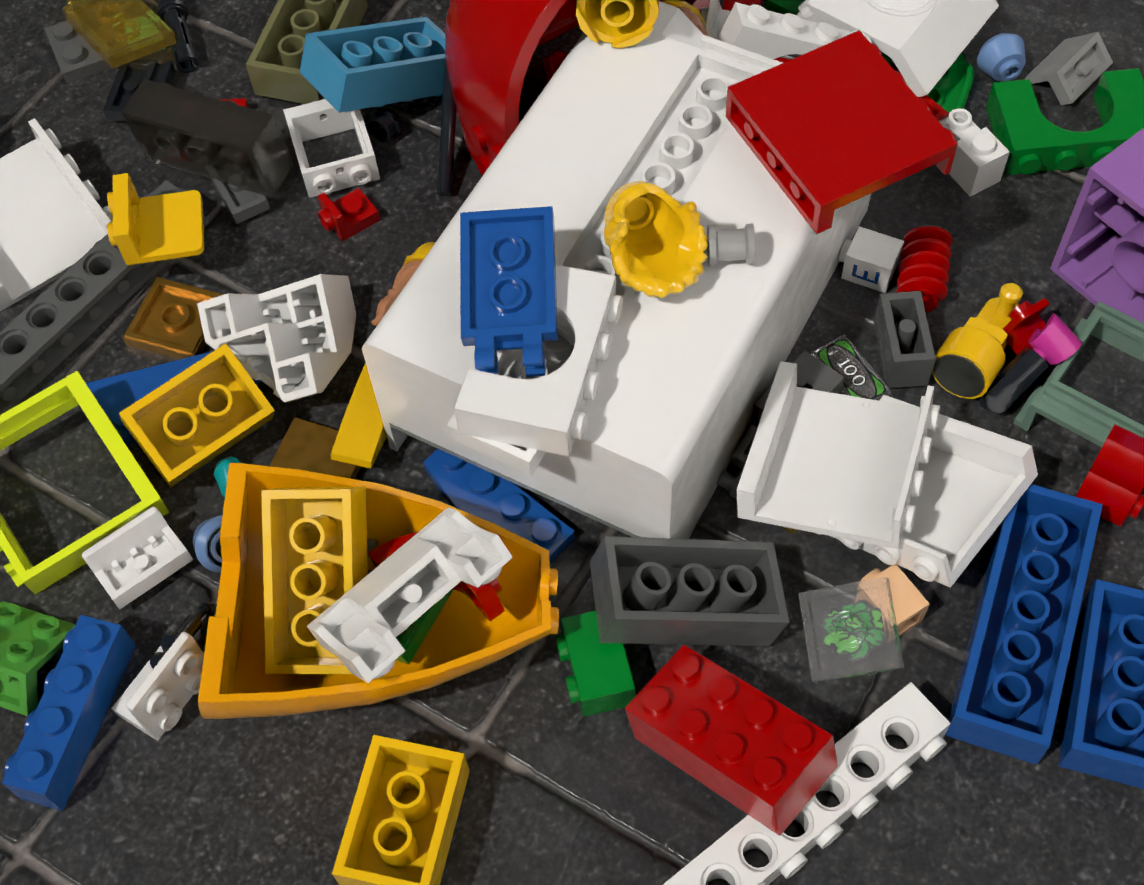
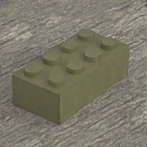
[246,0,368,104]

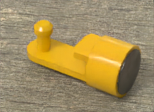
[932,283,1023,399]

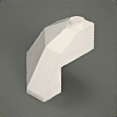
[197,274,356,402]

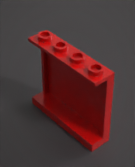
[725,30,958,235]

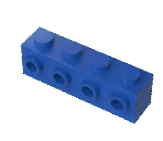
[2,615,136,811]

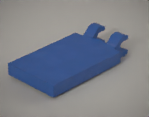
[460,206,558,377]

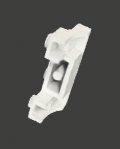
[307,507,513,683]

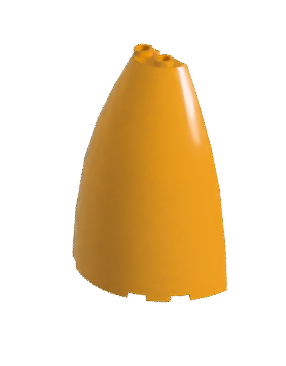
[198,463,559,719]

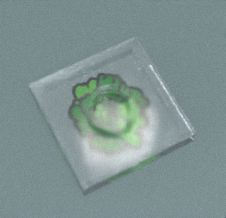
[798,577,904,683]

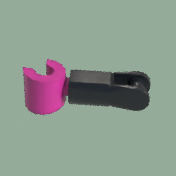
[979,313,1082,413]

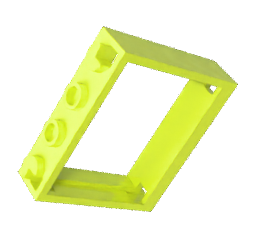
[0,371,169,595]

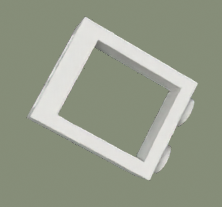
[283,99,380,198]

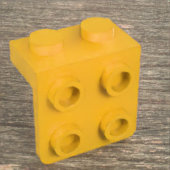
[107,173,204,265]

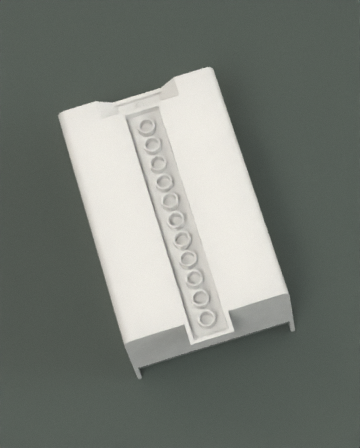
[362,1,871,539]

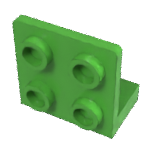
[0,601,75,716]

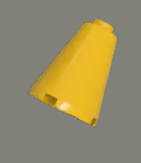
[576,0,659,48]

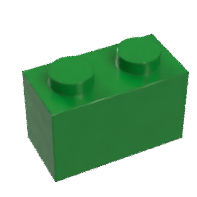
[555,611,635,717]

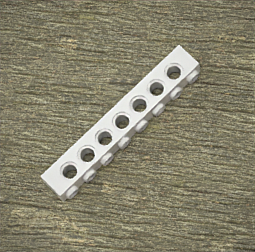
[663,682,951,885]

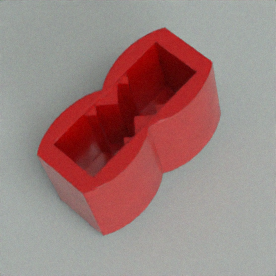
[1076,424,1144,527]

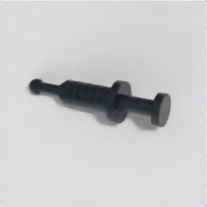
[150,603,210,669]

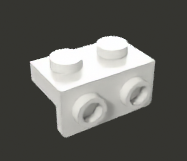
[82,507,193,610]

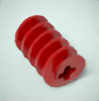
[896,226,952,313]

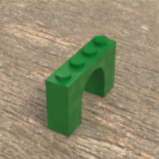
[986,68,1144,175]

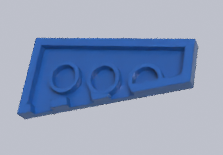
[86,351,262,446]
[423,449,575,564]

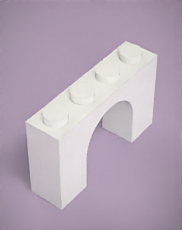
[717,2,873,59]
[454,264,623,457]

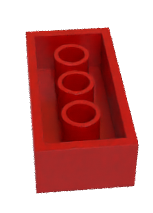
[625,645,838,836]

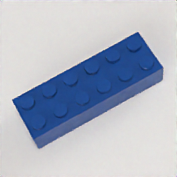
[945,484,1103,765]

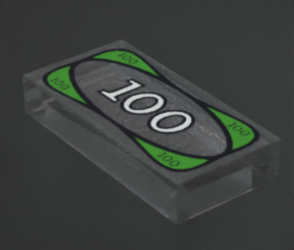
[811,334,892,401]

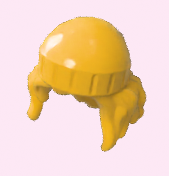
[604,181,708,298]

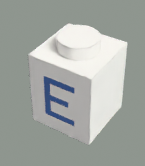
[838,226,904,293]

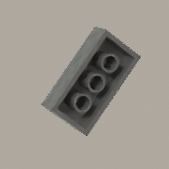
[590,536,790,646]

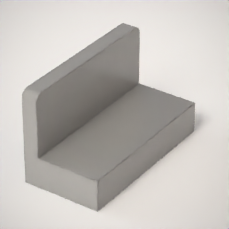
[1025,32,1113,105]

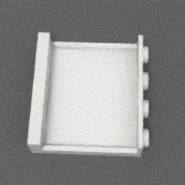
[816,395,1038,588]

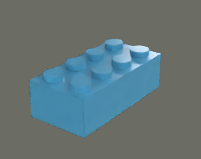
[300,17,445,113]

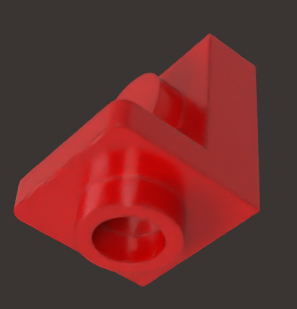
[317,188,380,242]
[1003,298,1050,361]

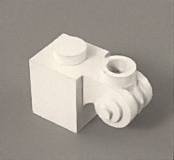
[939,108,1009,197]

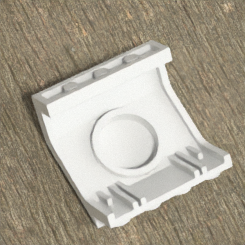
[797,0,999,97]

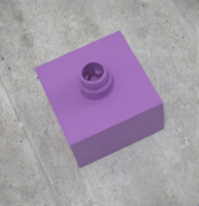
[1050,128,1144,323]

